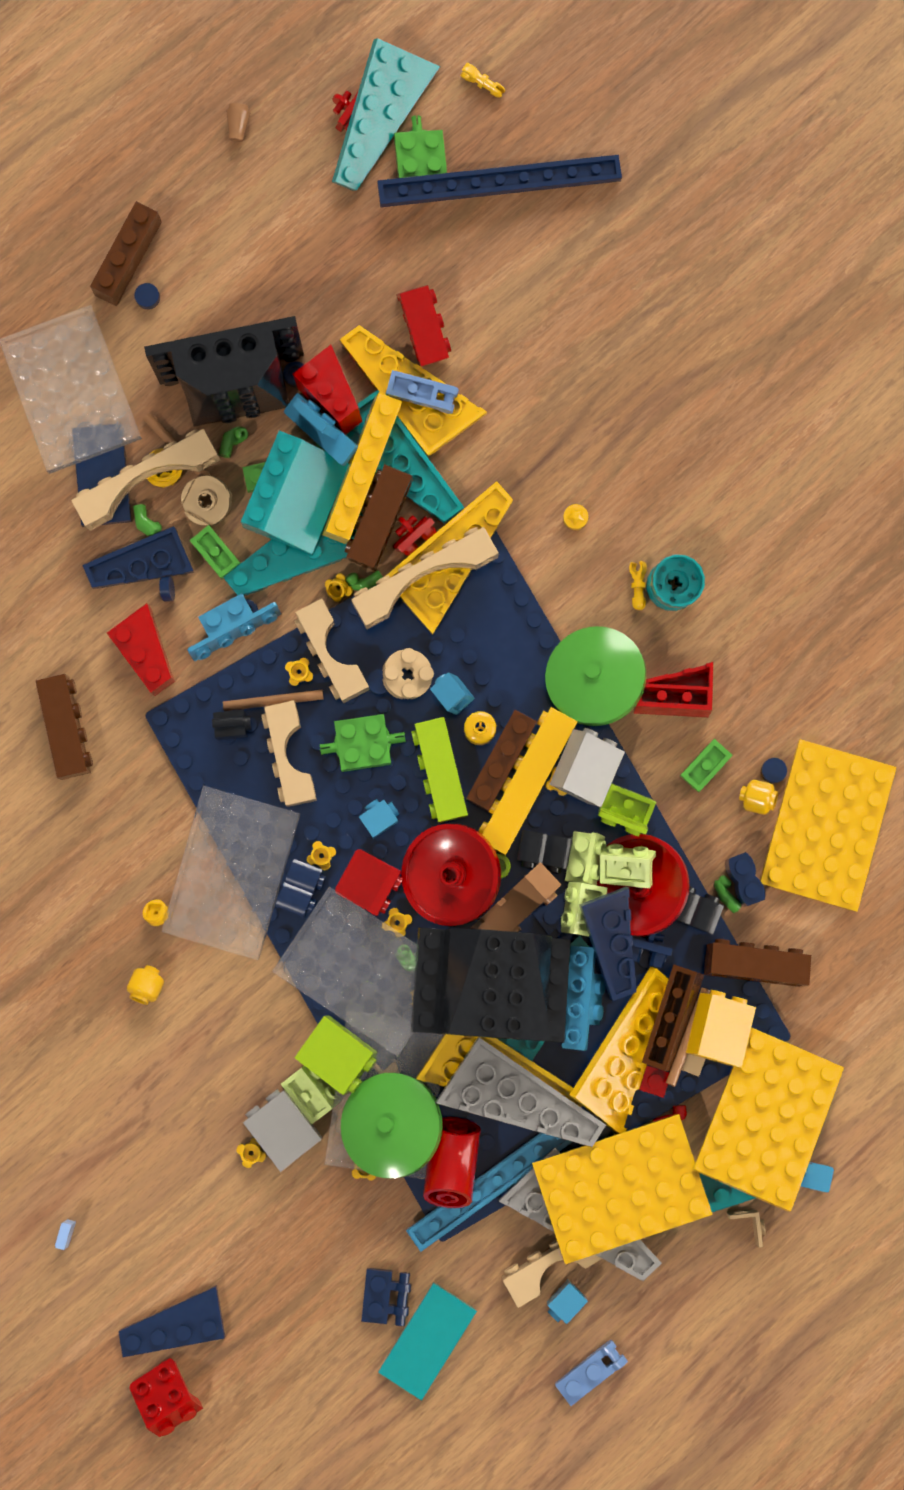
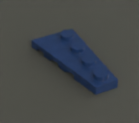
[82,526,194,589]
[579,887,636,1001]
[118,1285,226,1357]

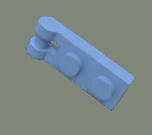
[386,370,459,414]
[555,1340,628,1406]

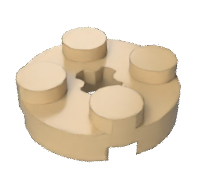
[181,476,232,525]
[382,648,434,699]

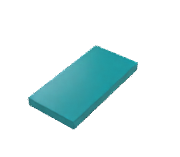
[378,1282,477,1401]

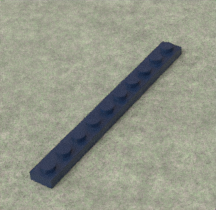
[377,154,622,208]

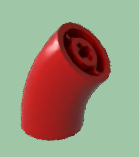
[423,1117,481,1208]

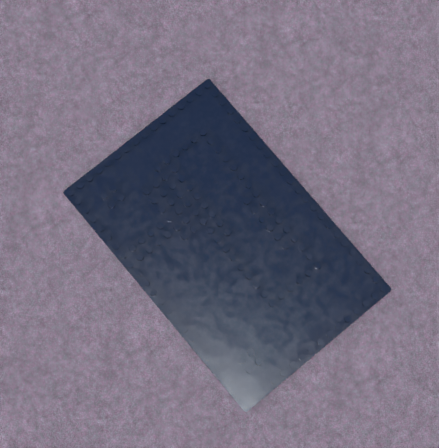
[145,530,791,1242]

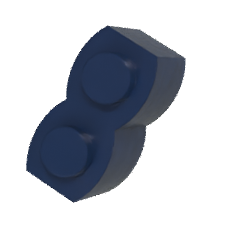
[725,852,765,907]
[275,859,326,917]

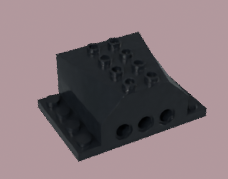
[144,316,304,427]
[411,927,570,1043]

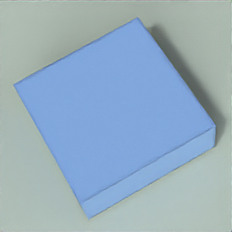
[55,1219,76,1250]

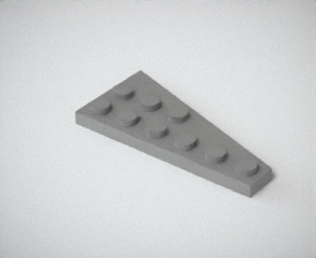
[435,1037,606,1147]
[498,1147,662,1281]

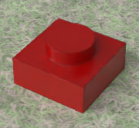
[639,1065,669,1098]

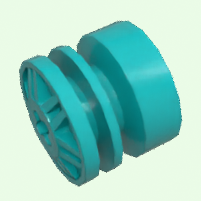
[646,554,705,611]

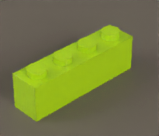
[411,717,468,824]

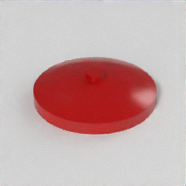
[401,824,501,926]
[596,834,689,936]

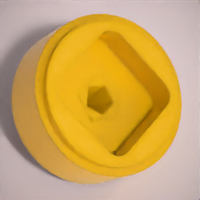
[563,504,588,530]
[143,900,169,926]

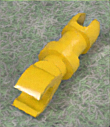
[460,63,505,98]
[629,561,647,610]

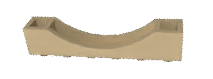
[71,429,221,531]
[351,527,499,629]

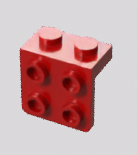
[335,849,404,916]
[129,1358,203,1437]

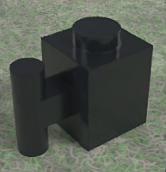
[212,710,252,740]

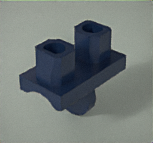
[632,933,673,969]

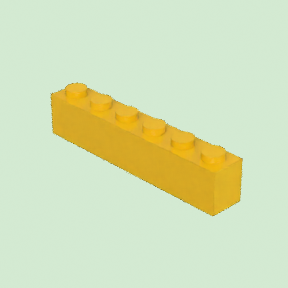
[322,392,402,544]
[478,707,578,856]

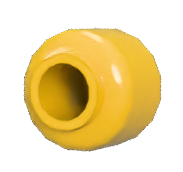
[464,711,497,745]
[739,780,778,815]
[126,965,164,1005]

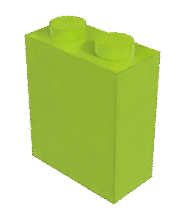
[294,1016,378,1095]

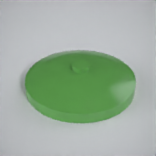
[545,626,646,726]
[341,1073,443,1179]

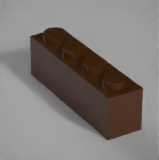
[90,201,162,306]
[345,464,413,571]
[36,674,93,780]
[466,710,537,812]
[704,939,812,987]
[642,964,704,1072]

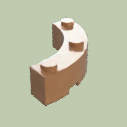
[470,862,561,932]

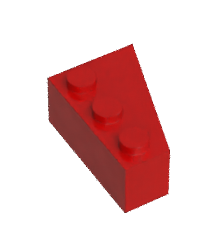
[396,285,451,366]
[293,344,362,435]
[107,603,175,696]
[634,662,713,718]

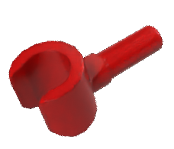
[652,1105,687,1122]

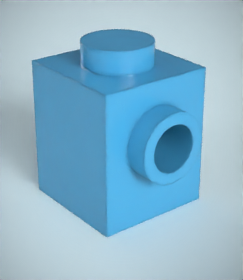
[430,672,475,715]
[359,799,399,839]
[547,1279,588,1324]

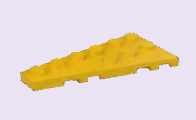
[340,325,487,457]
[386,481,513,635]
[570,967,669,1134]
[416,1034,582,1107]

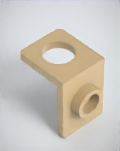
[726,1209,766,1248]

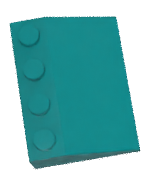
[241,430,349,555]

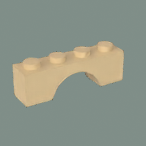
[294,599,370,703]
[261,700,317,807]
[502,1240,603,1308]

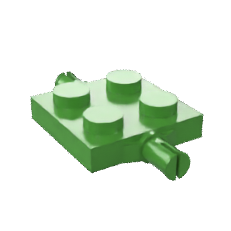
[394,115,447,178]
[320,714,406,772]

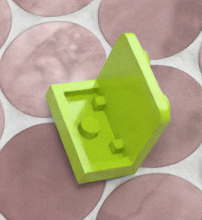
[598,783,656,836]

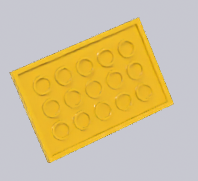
[760,739,896,912]
[692,1027,844,1212]
[532,1114,713,1264]

